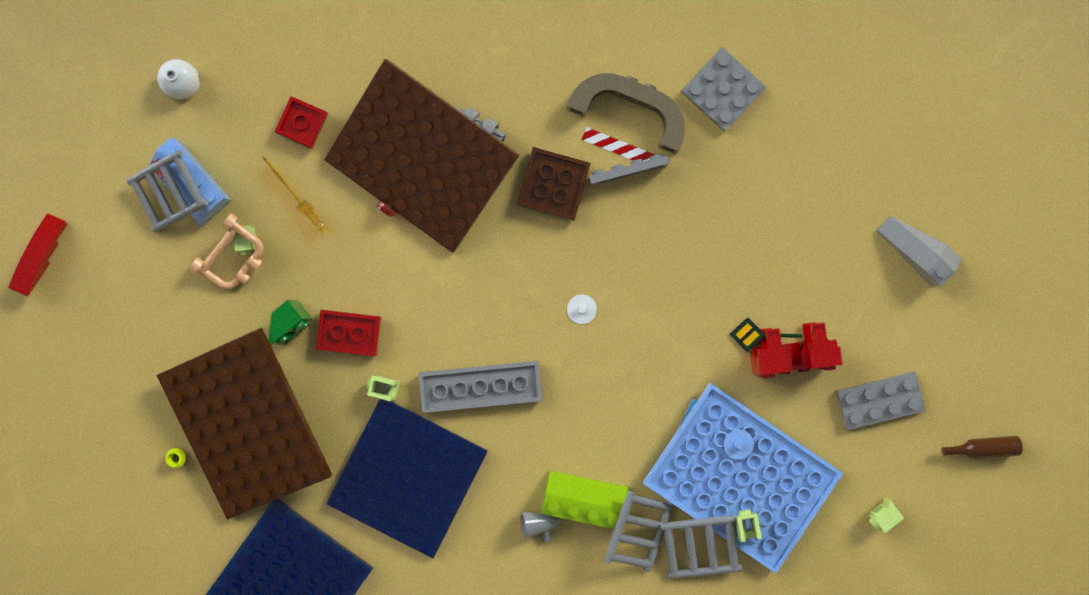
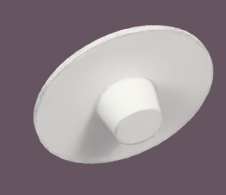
[567,294,597,324]

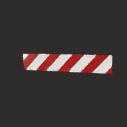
[581,127,655,162]

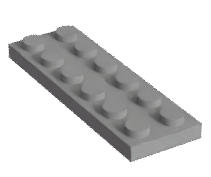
[418,361,542,413]

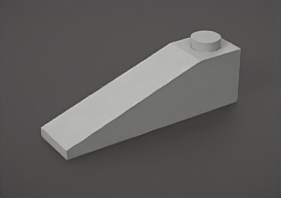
[876,216,961,287]

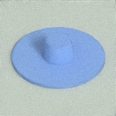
[724,429,754,460]

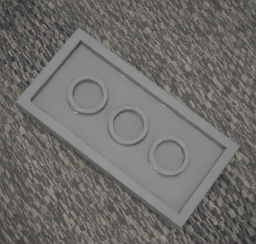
[836,372,925,430]

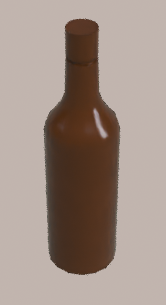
[941,436,1023,459]

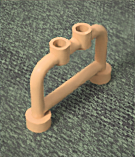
[188,213,264,290]

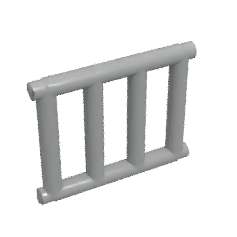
[126,150,208,232]
[604,491,674,572]
[660,515,742,579]

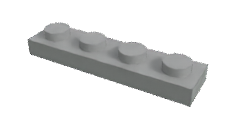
[589,154,669,186]

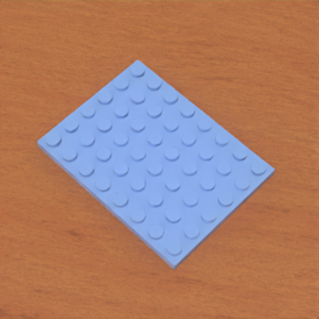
[642,383,843,573]

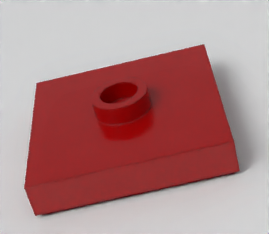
[275,96,328,149]

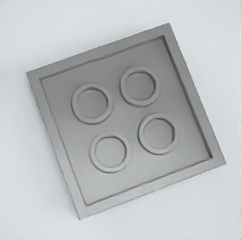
[681,47,766,132]

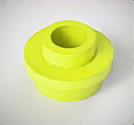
[165,448,186,468]

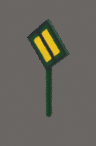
[729,317,803,352]

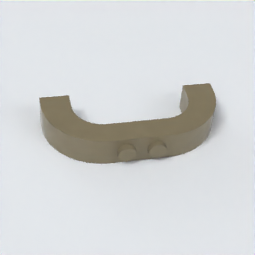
[567,73,685,154]

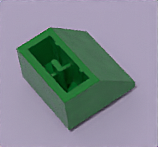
[268,300,312,345]

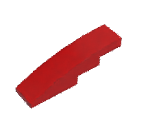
[8,213,68,297]

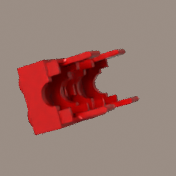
[750,322,843,378]

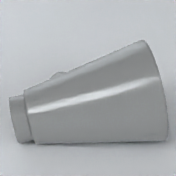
[520,512,560,542]

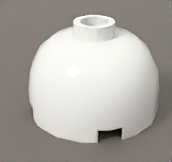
[157,59,200,100]

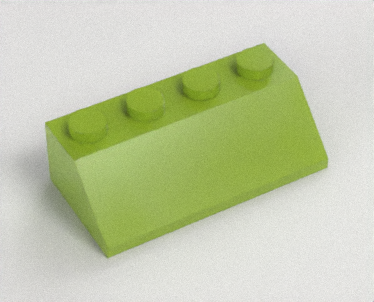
[542,470,628,529]

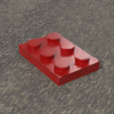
[316,310,381,356]

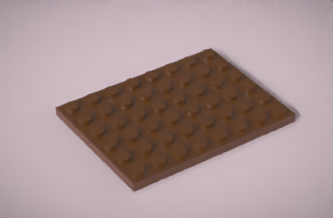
[324,59,520,253]
[156,327,333,520]

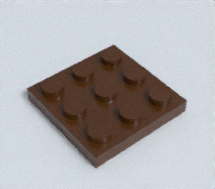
[517,147,591,221]

